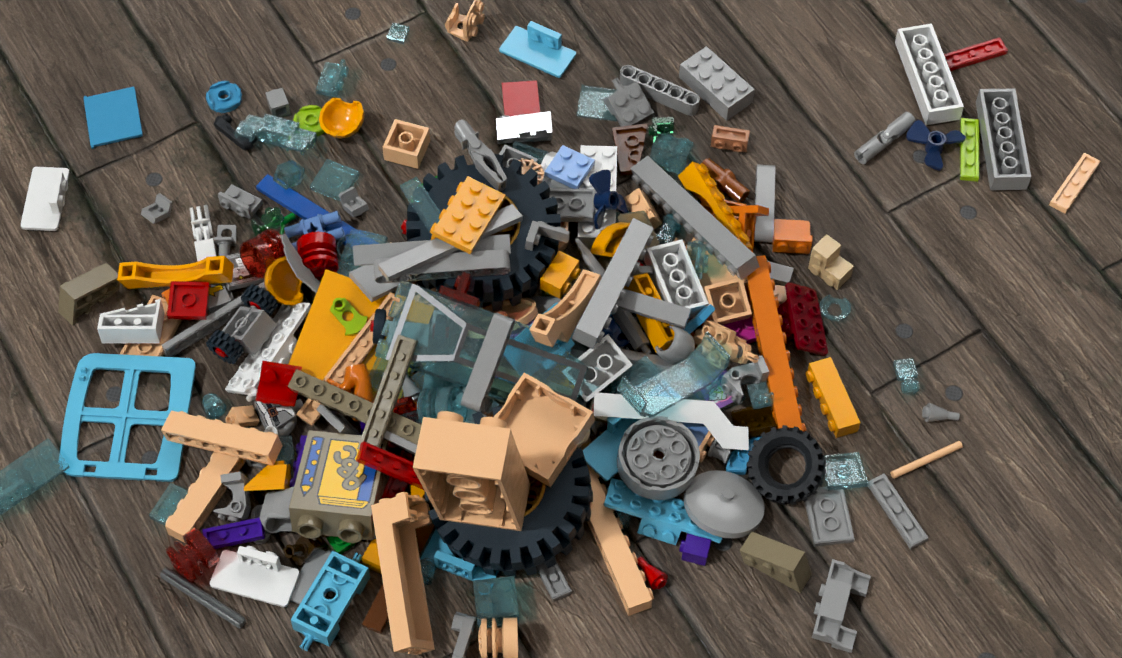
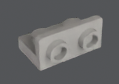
[218,184,263,219]

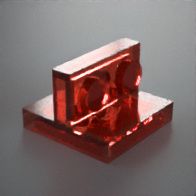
[438,272,480,309]

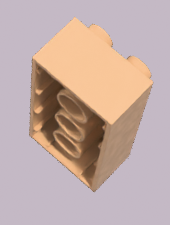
[413,411,530,531]

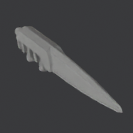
[575,238,652,354]

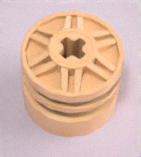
[478,617,518,658]

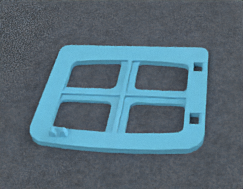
[59,353,196,482]

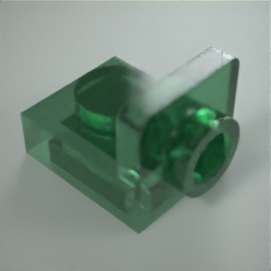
[648,117,674,142]

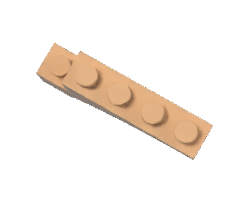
[529,269,602,347]

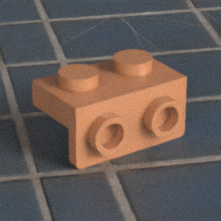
[710,125,750,152]

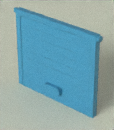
[83,87,143,149]

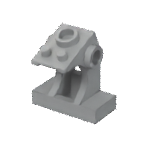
[721,355,769,405]
[213,472,251,523]

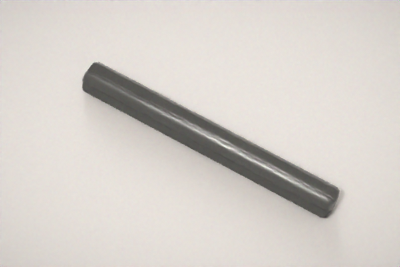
[160,567,246,628]

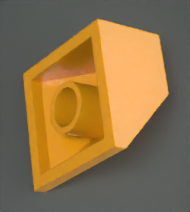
[244,460,291,491]

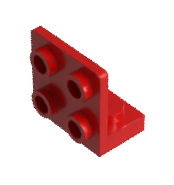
[256,361,302,407]

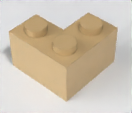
[808,234,854,290]

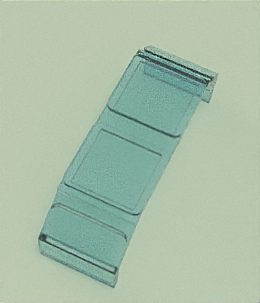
[617,331,731,418]

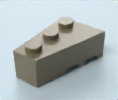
[58,263,120,326]
[740,531,812,593]

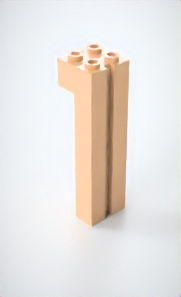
[371,492,435,655]

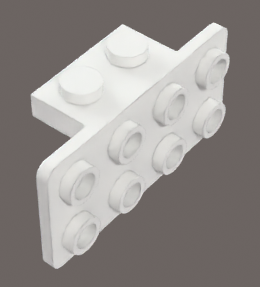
[21,167,70,231]
[210,546,300,607]

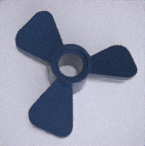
[906,120,966,171]
[589,170,628,230]

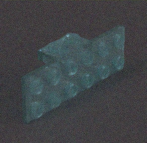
[0,439,69,515]

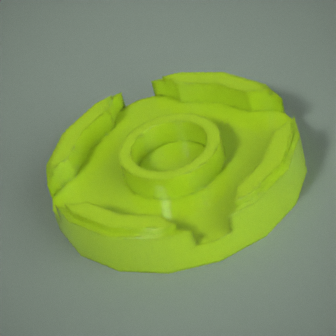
[293,105,325,137]

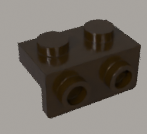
[731,403,777,438]

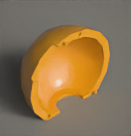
[319,97,365,139]
[264,256,303,305]

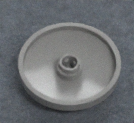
[684,470,765,538]

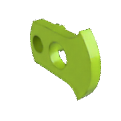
[330,298,367,336]

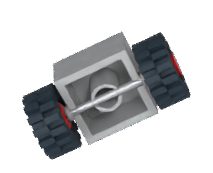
[206,284,278,364]

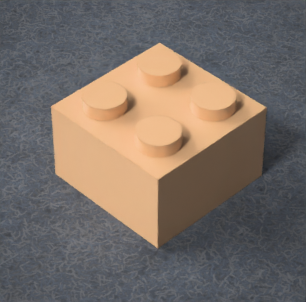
[383,119,430,169]
[703,278,752,325]

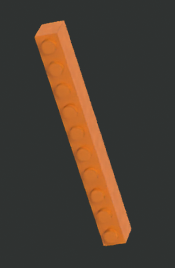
[744,255,806,432]

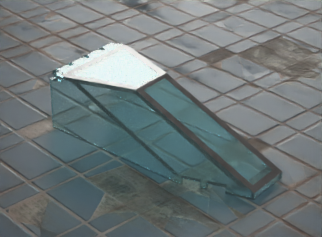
[375,281,588,402]

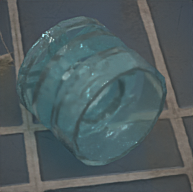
[417,386,468,424]

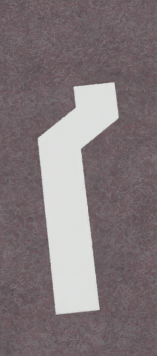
[594,392,749,450]

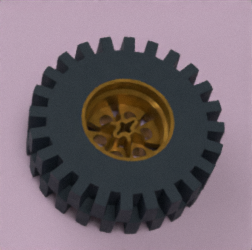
[406,154,561,312]
[425,406,593,578]

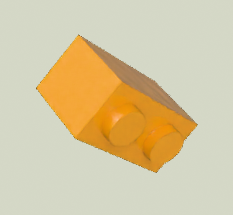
[540,251,581,299]

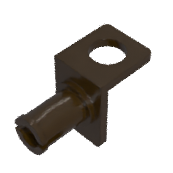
[284,536,328,567]

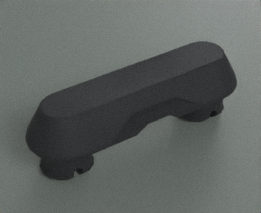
[214,113,257,150]

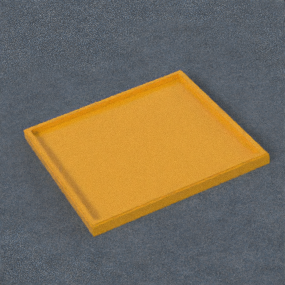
[288,269,435,413]

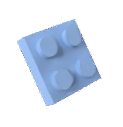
[545,145,595,189]

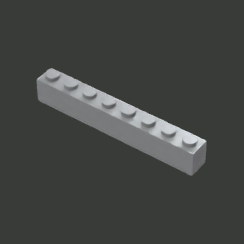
[571,218,654,349]

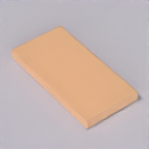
[120,295,182,357]

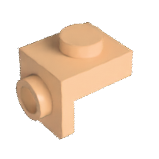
[225,405,260,427]

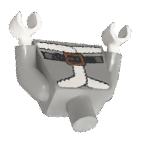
[244,386,303,438]

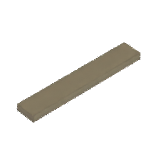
[357,334,418,449]

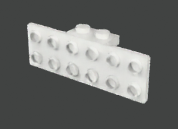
[225,302,312,395]

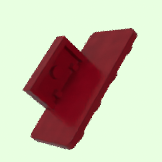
[777,282,828,356]

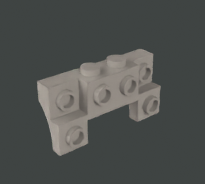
[812,559,871,653]

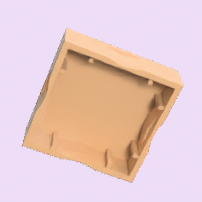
[494,372,595,487]

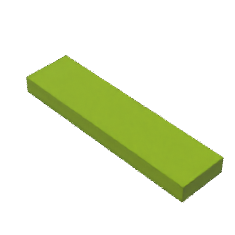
[960,118,979,182]

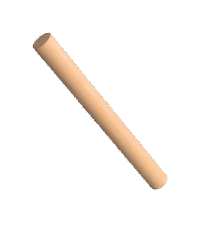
[890,441,963,479]

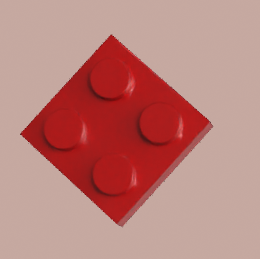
[167,281,210,320]

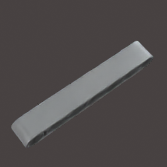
[374,250,511,283]

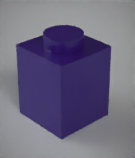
[679,534,711,566]

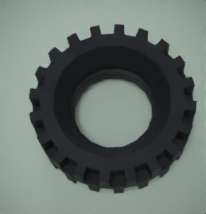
[747,425,826,505]

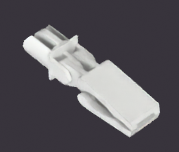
[190,205,217,261]

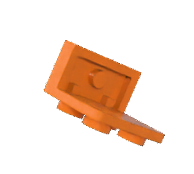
[772,219,812,254]

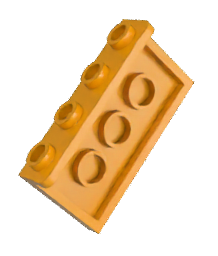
[430,176,506,254]

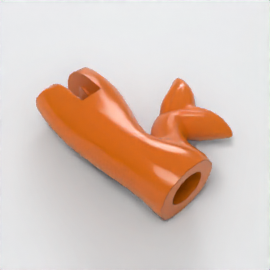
[327,364,374,421]

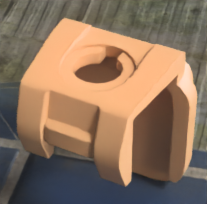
[445,0,485,42]

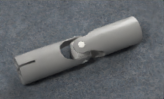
[854,112,916,164]

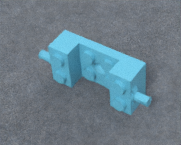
[291,551,370,651]

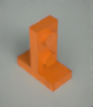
[730,205,769,252]

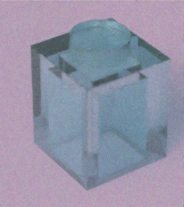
[273,160,305,190]

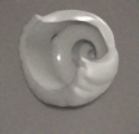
[655,326,695,364]

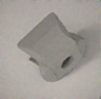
[260,487,297,533]

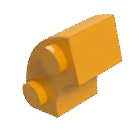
[590,222,630,258]

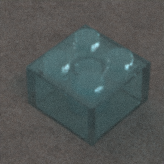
[473,576,519,629]

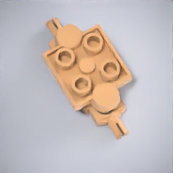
[693,320,759,369]

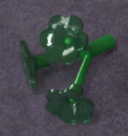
[251,207,296,256]

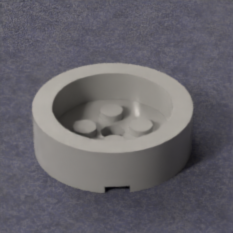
[617,416,700,500]

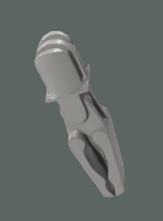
[454,120,507,192]

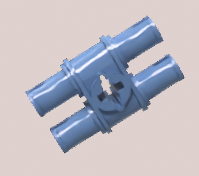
[284,211,346,251]

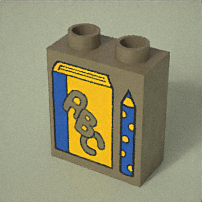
[289,430,389,543]

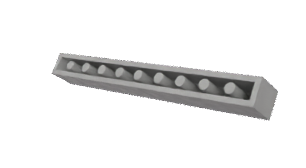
[631,156,760,280]

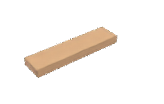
[1049,153,1100,214]

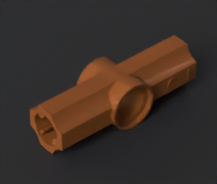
[702,158,750,203]

